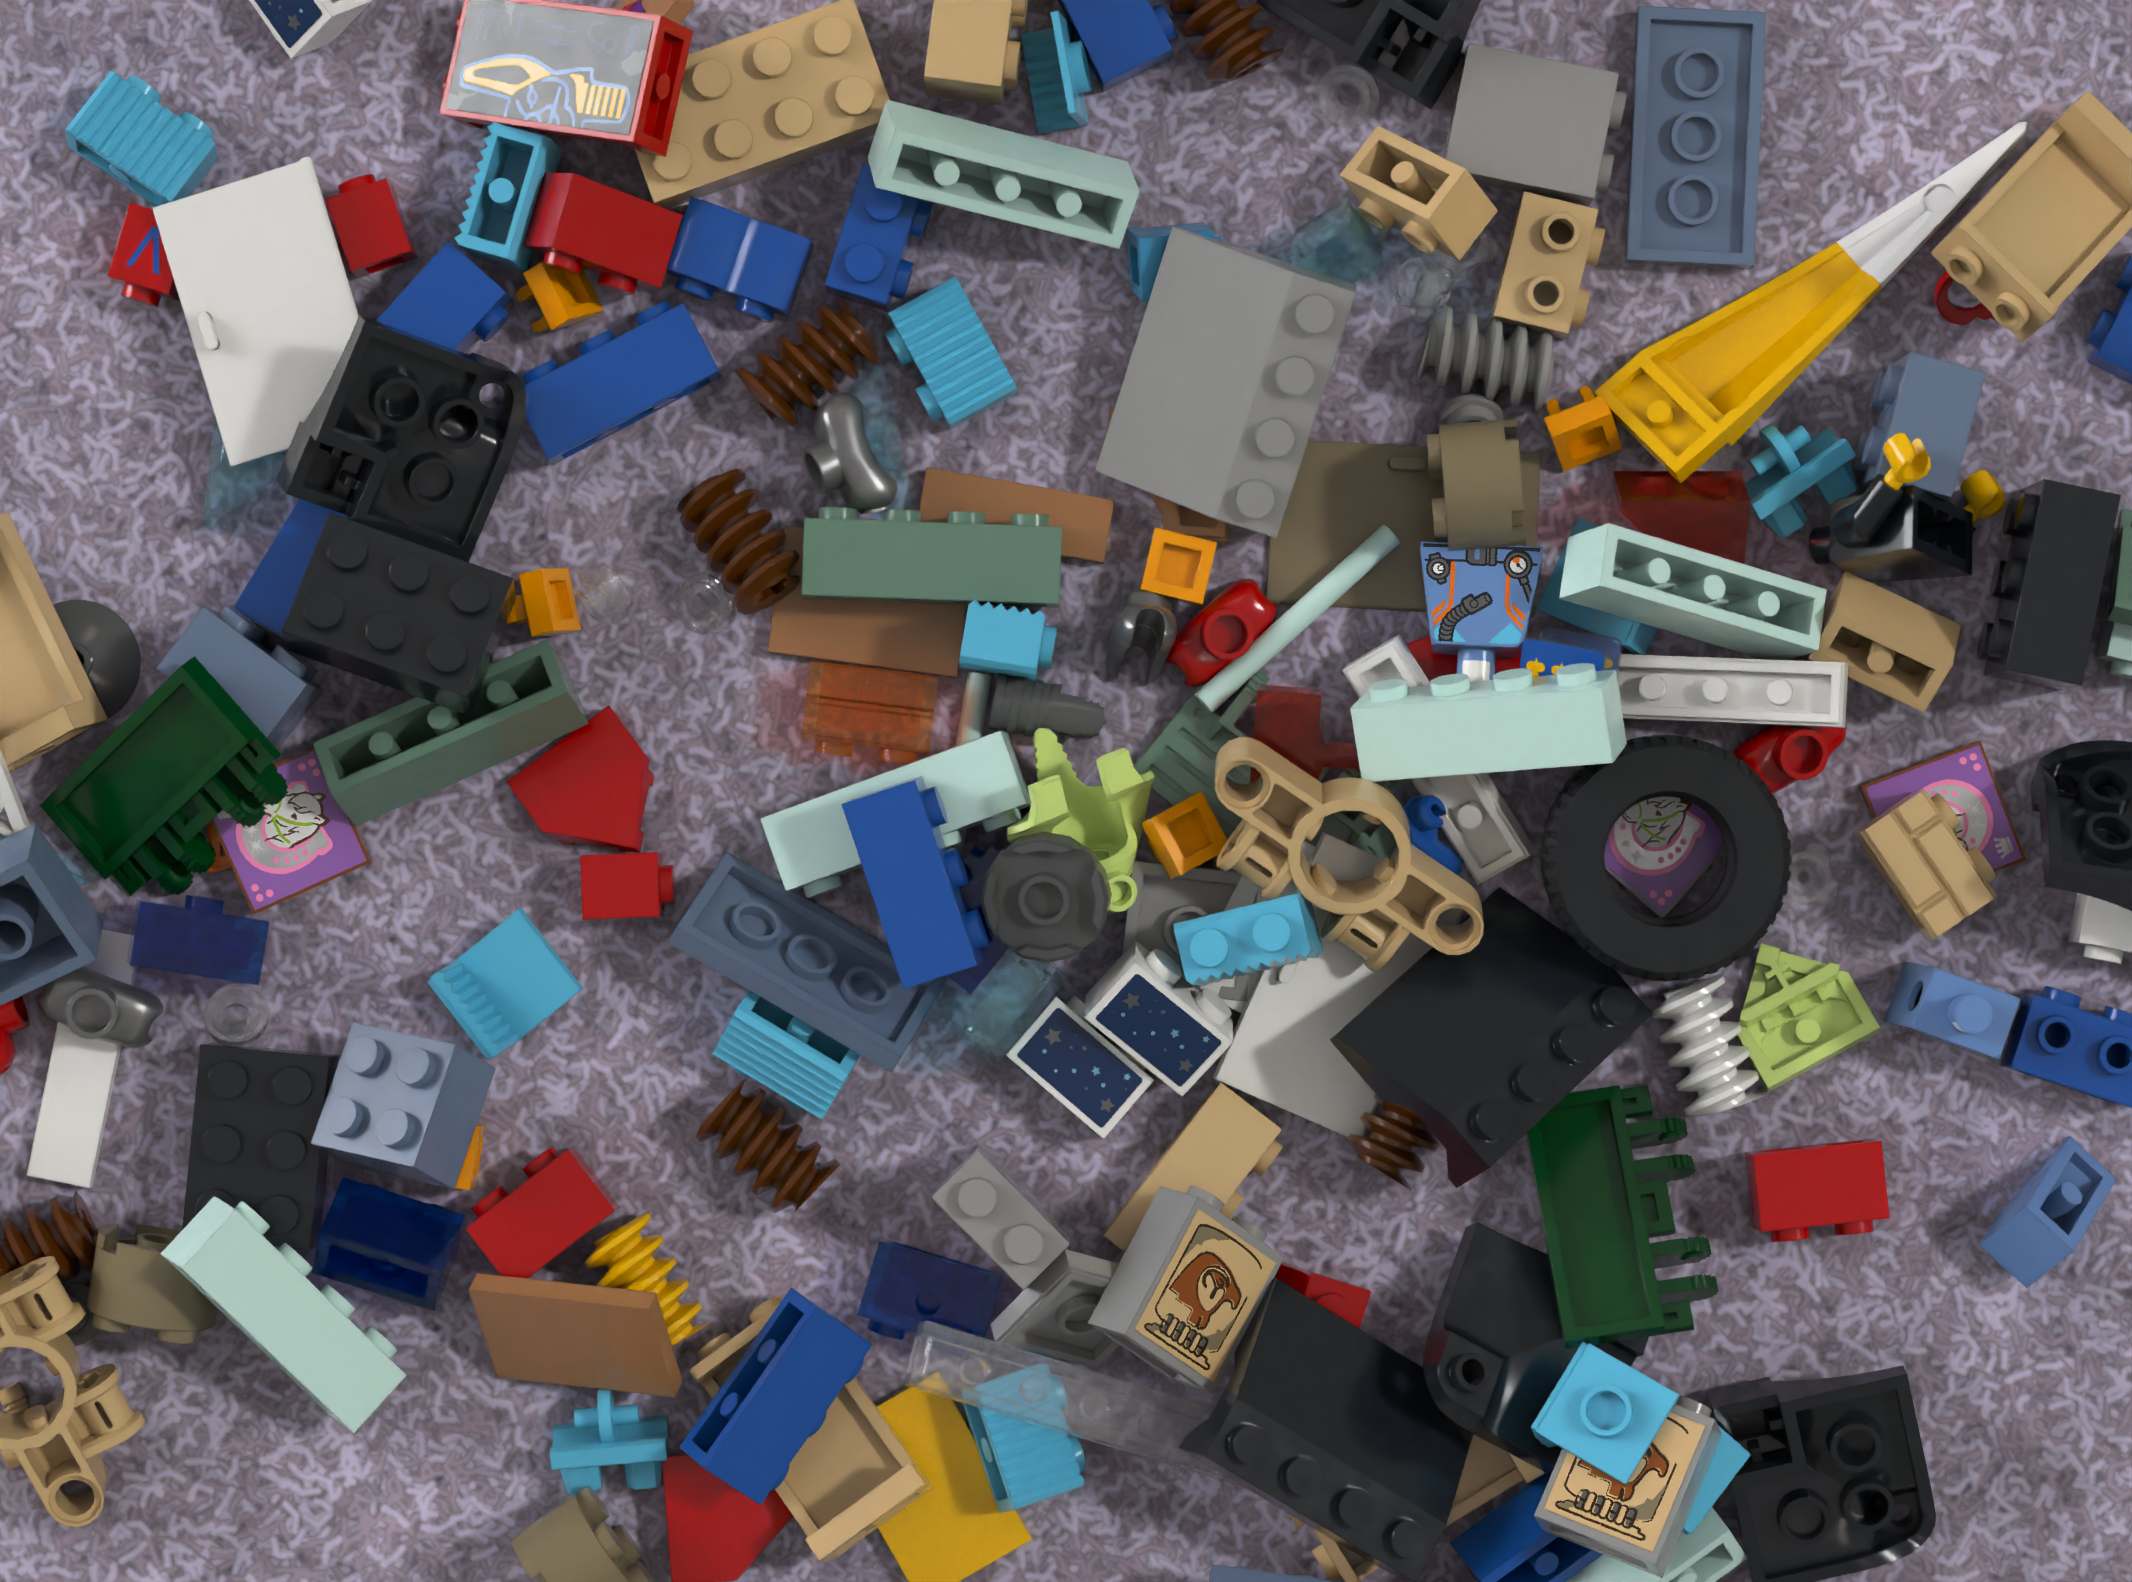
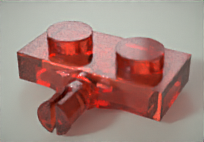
[1249,684,1360,784]

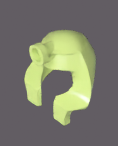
[1007,728,1155,912]

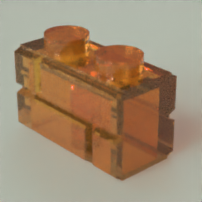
[802,661,940,764]

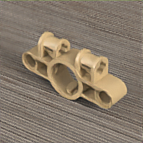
[1215,737,1484,972]
[0,1256,145,1527]

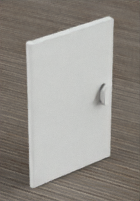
[152,157,359,467]
[1213,832,1465,1137]

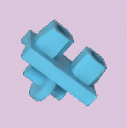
[1732,424,1858,538]
[549,1389,669,1495]

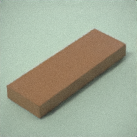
[919,467,1115,564]

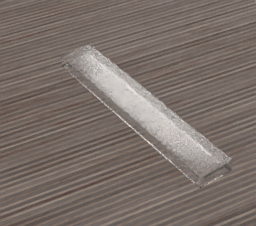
[903,1320,1242,1486]

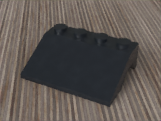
[1330,887,1653,1188]
[1179,1278,1474,1582]

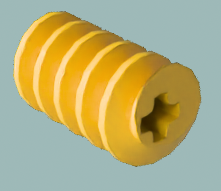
[584,1211,710,1346]

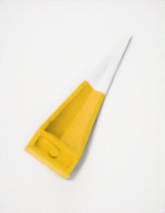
[1594,122,2028,484]

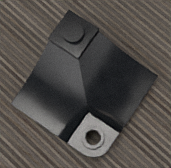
[1256,0,1481,110]
[276,315,527,562]
[2031,740,2132,911]
[1423,1222,1649,1475]
[1707,1365,1936,1582]

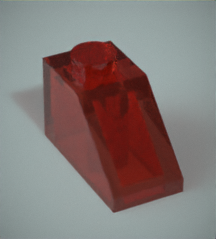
[1613,471,1750,564]

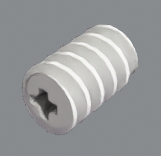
[1651,974,1765,1116]

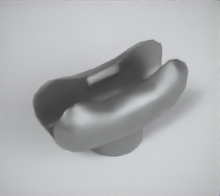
[802,392,898,514]
[1106,591,1177,685]
[36,966,164,1048]

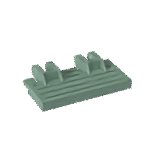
[1134,670,1401,859]

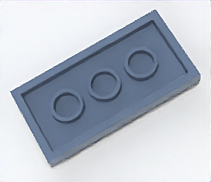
[1624,6,1766,269]
[668,852,947,1073]

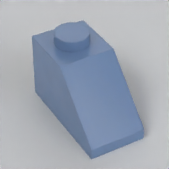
[1979,1136,2117,1288]

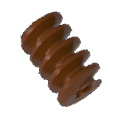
[1170,0,1284,83]
[734,294,880,427]
[677,468,800,615]
[696,1077,840,1213]
[1347,1094,1439,1190]
[0,1191,98,1279]

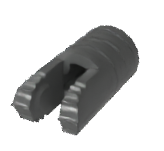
[988,673,1107,739]

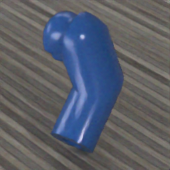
[1403,795,1464,875]

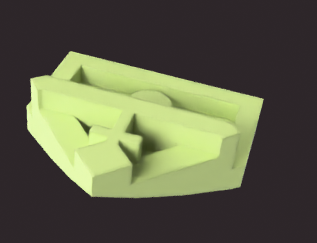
[1736,943,1880,1093]

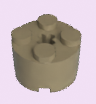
[1427,419,1526,551]
[86,1224,218,1344]
[512,1485,655,1582]

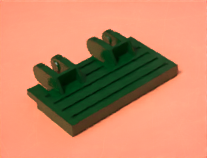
[39,656,288,896]
[1526,1085,1719,1349]

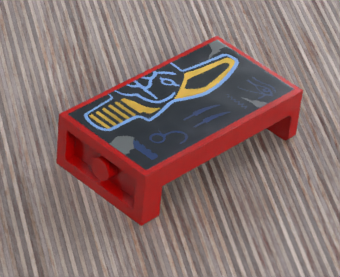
[440,0,693,157]

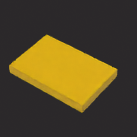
[876,1371,1032,1582]

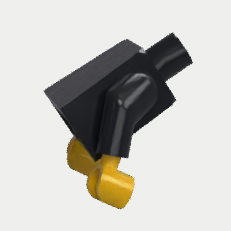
[1809,433,2006,582]

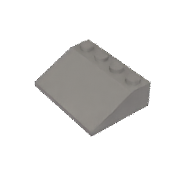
[1095,226,1356,538]

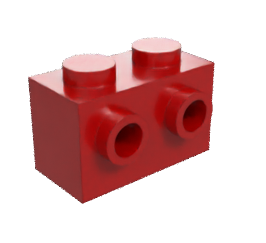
[523,172,683,295]
[1745,1139,1890,1242]
[465,1146,620,1278]

